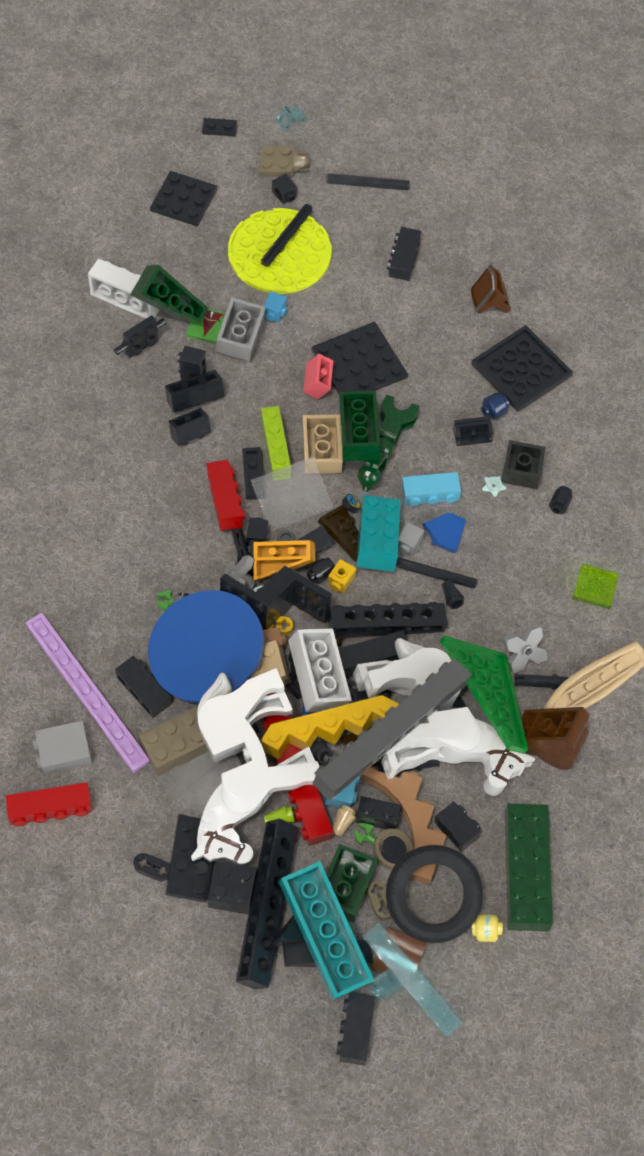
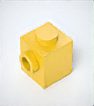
[328,559,357,593]

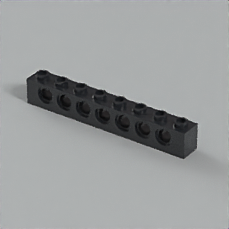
[236,819,298,990]

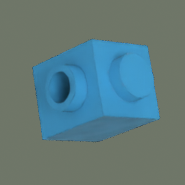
[263,291,288,322]

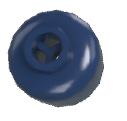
[481,393,509,419]

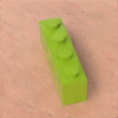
[261,406,291,481]

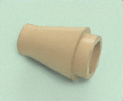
[332,805,357,837]

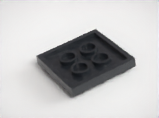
[150,171,217,227]

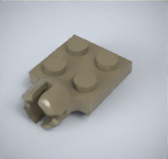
[258,146,310,176]

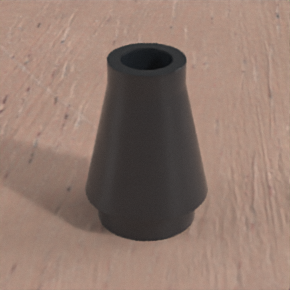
[441,580,464,609]

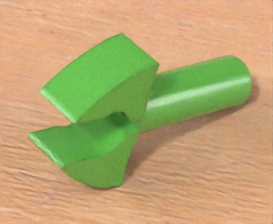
[156,590,173,611]
[354,823,376,845]

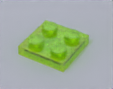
[572,563,619,609]

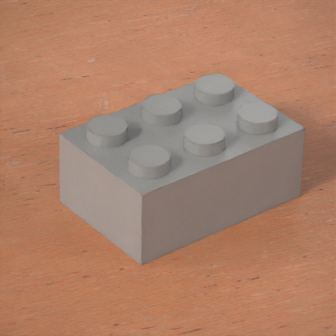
[215,297,266,361]

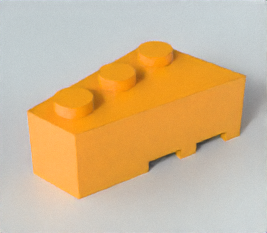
[254,540,315,582]

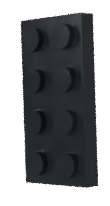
[165,814,213,903]

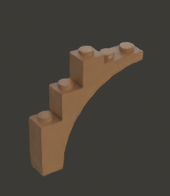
[360,766,446,886]

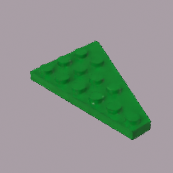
[440,635,528,754]

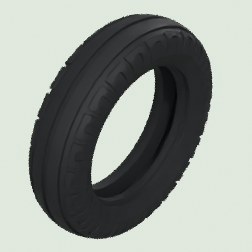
[386,845,483,943]

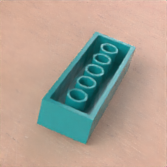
[279,861,374,1000]

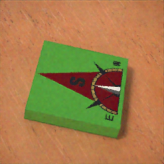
[186,309,226,344]

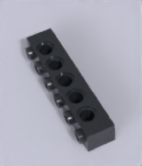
[327,602,448,637]

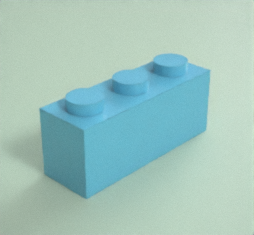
[401,472,461,506]

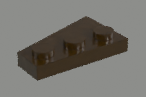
[318,504,359,561]

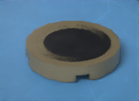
[373,829,414,870]

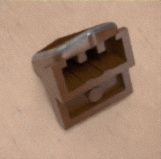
[470,265,511,314]

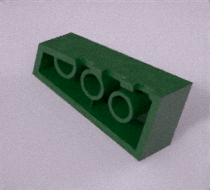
[130,264,208,323]

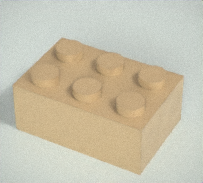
[302,414,342,474]

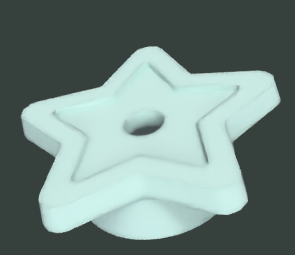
[482,476,506,497]

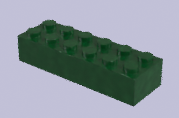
[505,803,553,931]

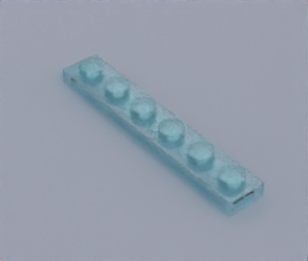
[362,922,462,1037]

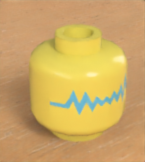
[472,914,503,942]

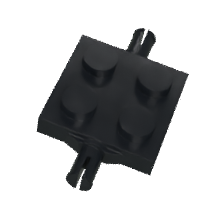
[113,315,167,358]

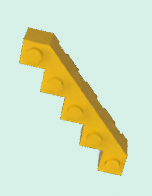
[261,695,399,760]

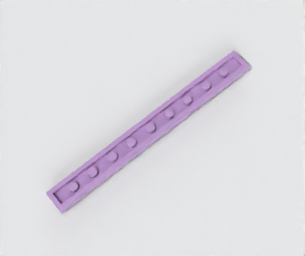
[25,613,150,774]

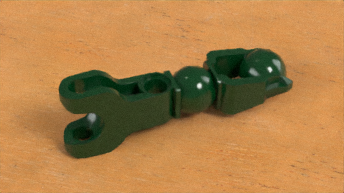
[357,395,420,492]

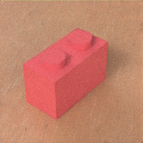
[303,353,333,400]

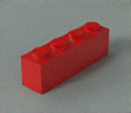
[206,459,245,531]
[5,782,92,827]

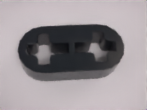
[133,853,170,882]

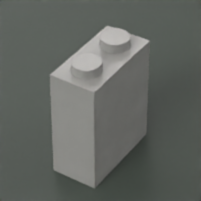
[32,721,92,775]

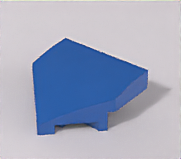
[422,513,466,553]

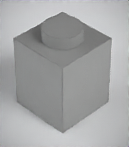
[398,522,425,556]

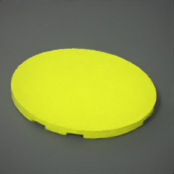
[228,208,332,294]

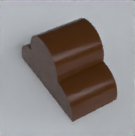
[521,707,589,770]

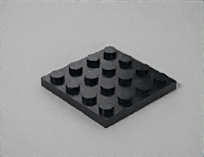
[312,321,408,395]
[471,325,573,412]

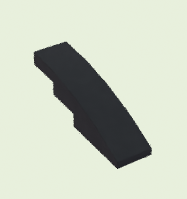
[283,940,373,967]

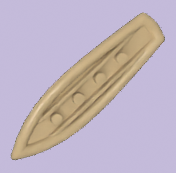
[543,642,644,709]

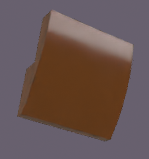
[371,927,427,986]

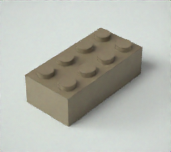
[138,707,209,777]

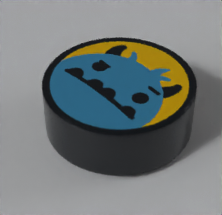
[342,494,361,513]

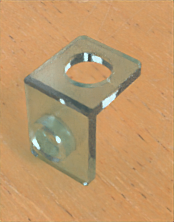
[276,106,308,131]

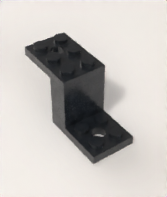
[220,566,332,630]

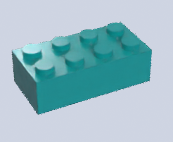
[356,495,401,572]

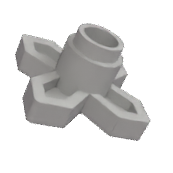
[217,555,255,591]
[503,624,548,673]

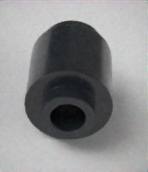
[549,486,573,514]
[306,557,335,584]

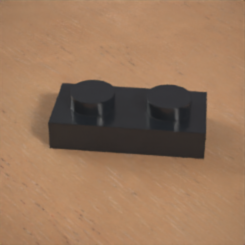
[202,118,237,137]

